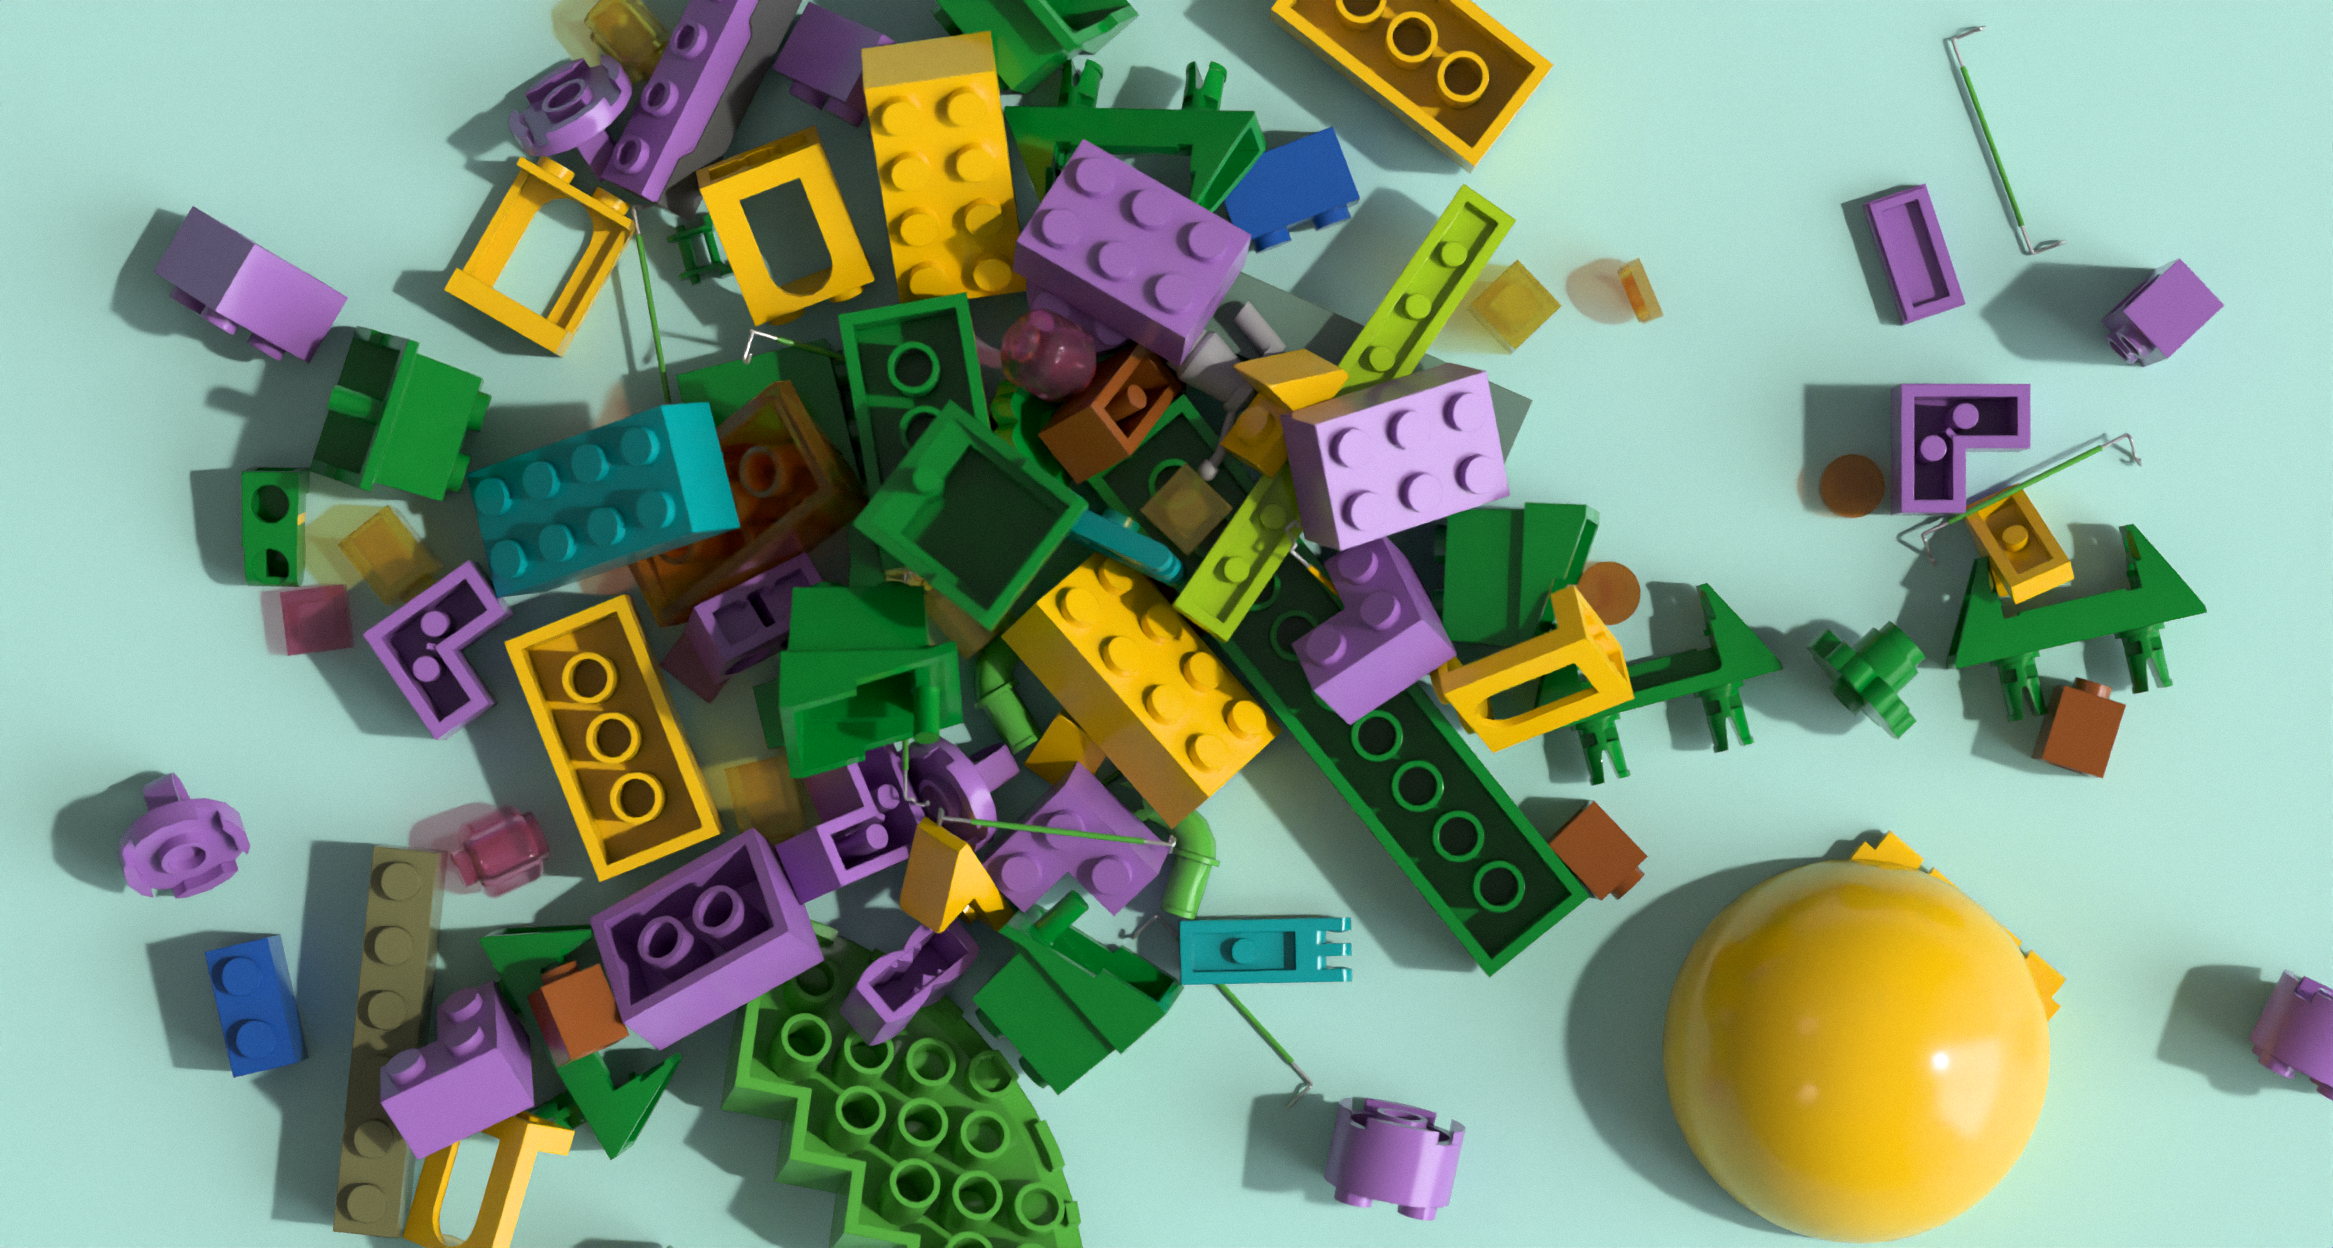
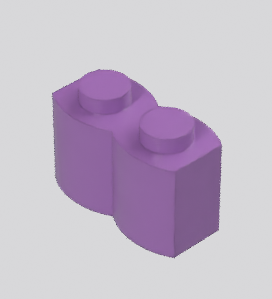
[839,918,980,1046]

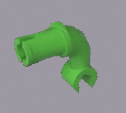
[973,611,1043,756]
[1120,781,1221,920]

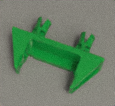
[1004,59,1266,213]
[1946,524,2207,722]
[1533,583,1783,786]
[478,924,683,1160]

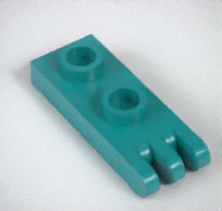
[1065,494,1187,587]
[1178,917,1352,985]

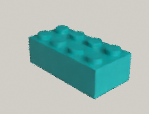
[466,402,740,598]

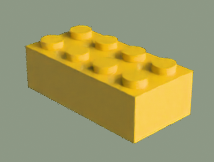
[1269,0,1553,174]
[861,31,1027,304]
[1001,552,1283,829]
[504,594,726,882]

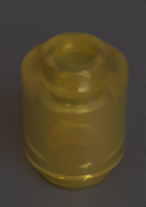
[584,0,672,84]

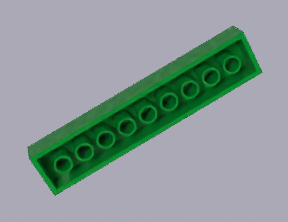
[1086,394,1590,978]

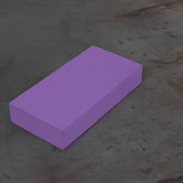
[1862,184,1966,326]

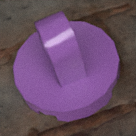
[509,55,632,182]
[898,736,1020,852]
[117,772,250,899]

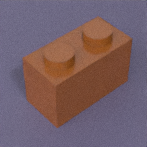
[1038,342,1182,484]

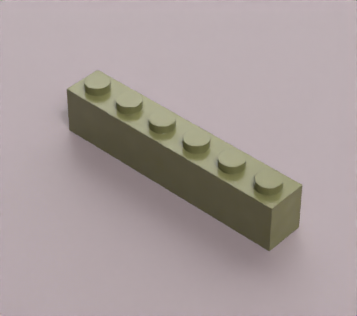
[333,844,448,1238]

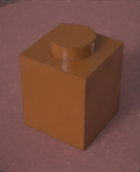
[2031,677,2126,778]
[1546,800,1648,901]
[527,961,629,1068]

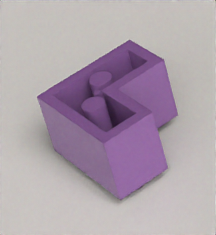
[772,2,898,140]
[154,206,348,363]
[1891,384,2031,516]
[1292,536,1457,725]
[363,560,515,740]
[775,743,925,905]
[981,761,1168,916]
[380,980,534,1160]

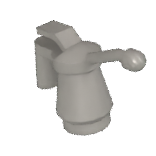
[1166,301,1286,481]

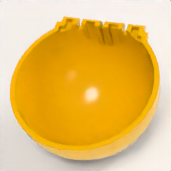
[1662,830,2066,1244]

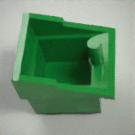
[931,0,1139,95]
[309,326,492,502]
[852,400,1089,633]
[1432,502,1600,679]
[779,581,963,778]
[971,890,1184,1095]

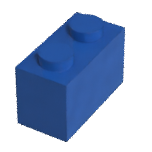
[1222,126,1360,254]
[205,934,309,1078]

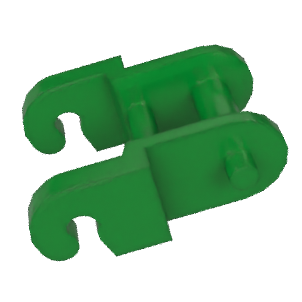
[667,206,746,285]

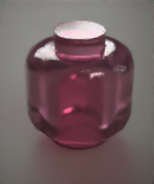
[1000,308,1096,403]
[450,804,551,899]

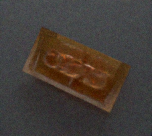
[628,380,870,628]

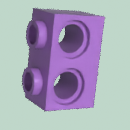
[2101,258,2224,367]
[684,552,823,685]

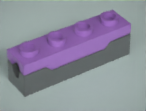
[601,0,802,223]

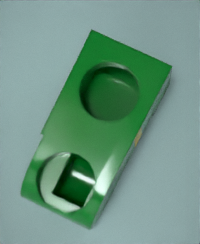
[242,467,310,587]

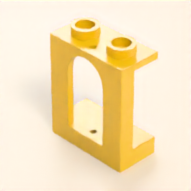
[696,125,875,327]
[444,156,636,357]
[1430,585,1634,753]
[402,1111,575,1248]

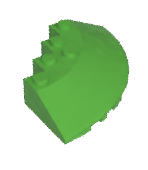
[720,919,1083,1248]

